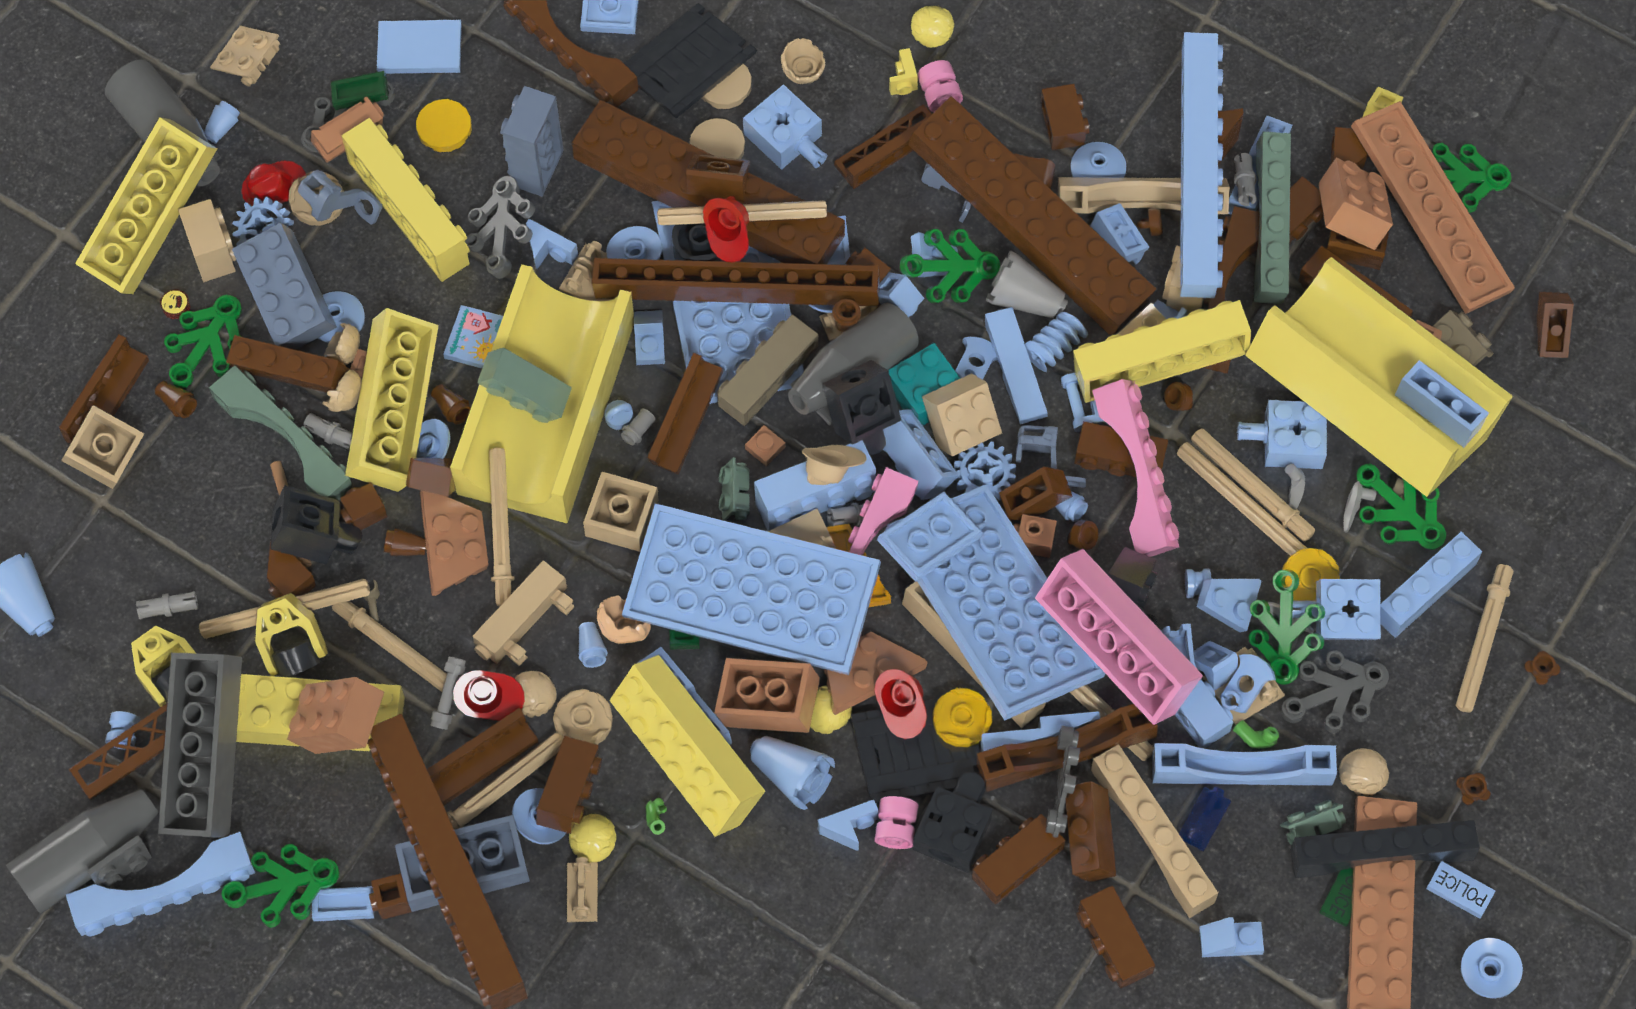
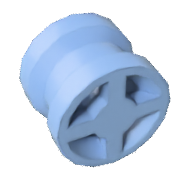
[1185,568,1211,598]

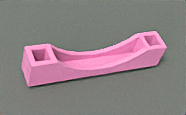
[1092,379,1179,557]
[848,467,919,555]

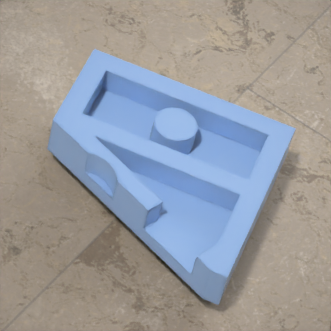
[1196,579,1261,632]

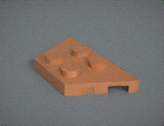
[420,490,488,596]
[824,632,927,715]

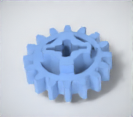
[232,197,294,246]
[954,441,1016,500]

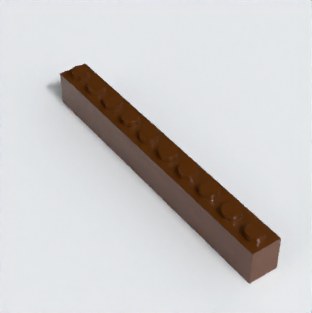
[592,258,880,307]

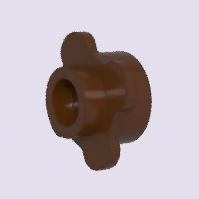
[1524,651,1560,685]
[1456,773,1491,805]

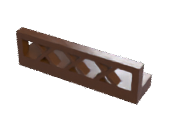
[834,104,933,189]
[59,334,149,444]
[647,353,724,475]
[69,703,168,800]
[427,708,539,806]

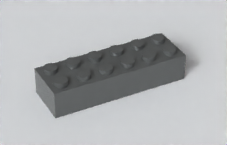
[158,653,242,838]

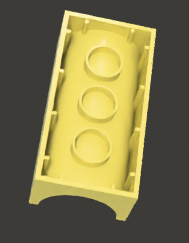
[1245,257,1513,497]
[450,264,634,523]

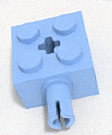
[743,84,827,170]
[1237,400,1327,469]
[1292,579,1381,640]

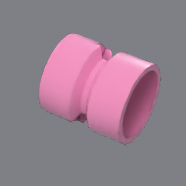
[917,60,963,112]
[875,796,918,849]

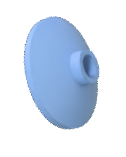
[1071,142,1126,178]
[606,226,663,260]
[318,291,365,343]
[416,419,450,459]
[512,788,566,844]
[1461,938,1523,998]

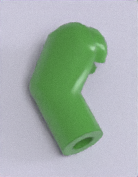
[1233,720,1279,748]
[646,798,667,835]

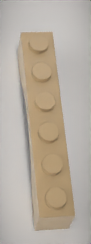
[1058,177,1230,214]
[1091,744,1218,918]

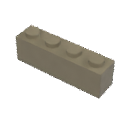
[717,315,818,426]

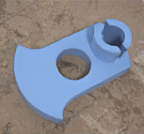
[955,337,998,380]
[1220,654,1276,713]

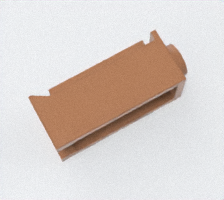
[311,97,384,163]

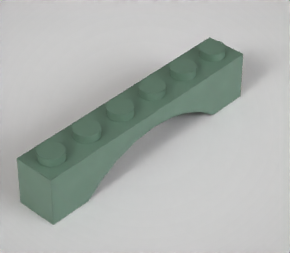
[1254,131,1291,304]
[209,366,353,501]

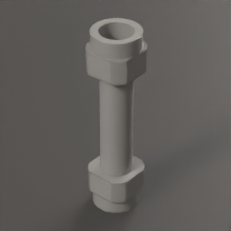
[430,656,466,730]

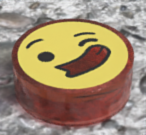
[160,289,190,319]

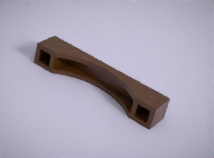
[503,0,638,108]
[1203,206,1259,374]
[977,704,1158,792]

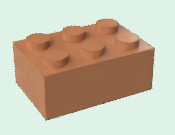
[1319,157,1393,250]
[714,658,820,733]
[287,677,384,754]

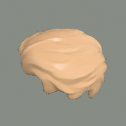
[597,595,651,644]

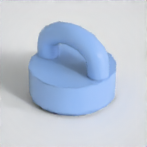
[604,400,633,430]

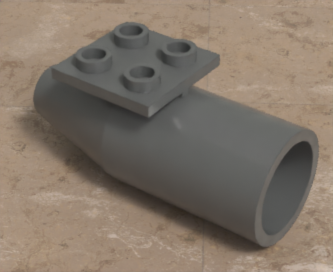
[105,59,221,186]
[788,303,919,426]
[6,789,159,915]

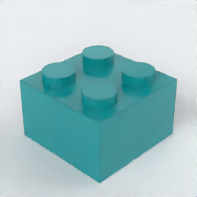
[888,343,961,426]

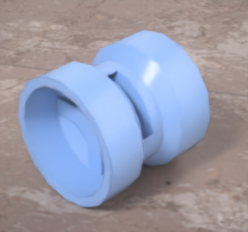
[105,711,140,749]

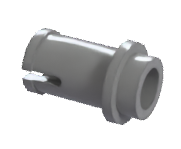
[621,408,656,445]
[827,503,864,526]

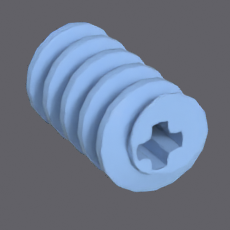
[1025,312,1088,372]

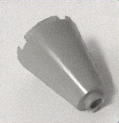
[986,251,1068,318]

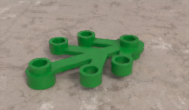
[1432,143,1512,213]
[900,229,1000,303]
[164,295,242,388]
[1357,464,1446,550]
[1249,569,1325,685]
[222,844,340,928]

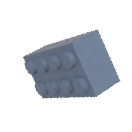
[500,86,564,197]
[232,222,337,350]
[395,815,530,912]

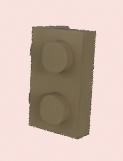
[1432,310,1494,367]

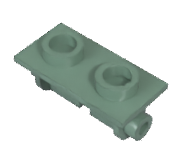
[719,457,750,521]
[1280,800,1346,845]

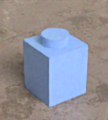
[879,272,924,317]

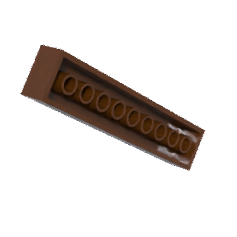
[908,96,1156,336]
[572,100,845,265]
[367,714,528,1009]

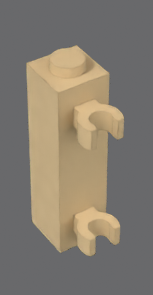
[473,560,574,666]

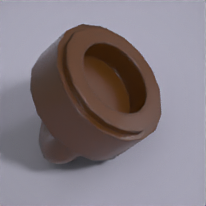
[1136,208,1163,236]
[1164,382,1193,411]
[1067,520,1099,550]

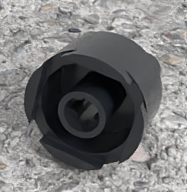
[672,223,726,262]

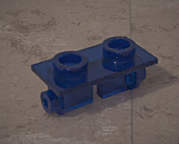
[1179,787,1231,852]

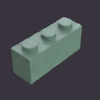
[477,347,572,423]

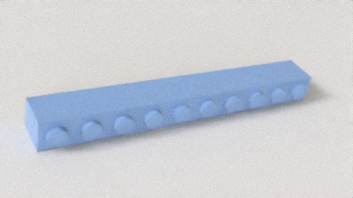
[1180,32,1223,298]

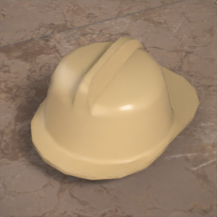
[802,445,867,485]

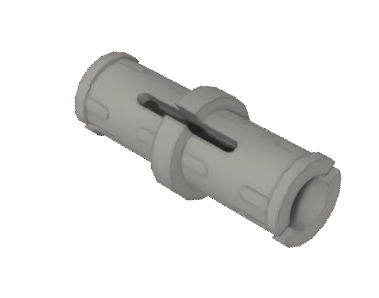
[1234,153,1257,206]
[304,413,353,450]
[136,591,198,619]

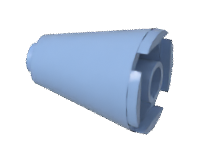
[0,553,55,637]
[750,736,835,810]

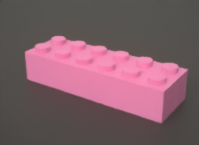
[1035,549,1203,725]

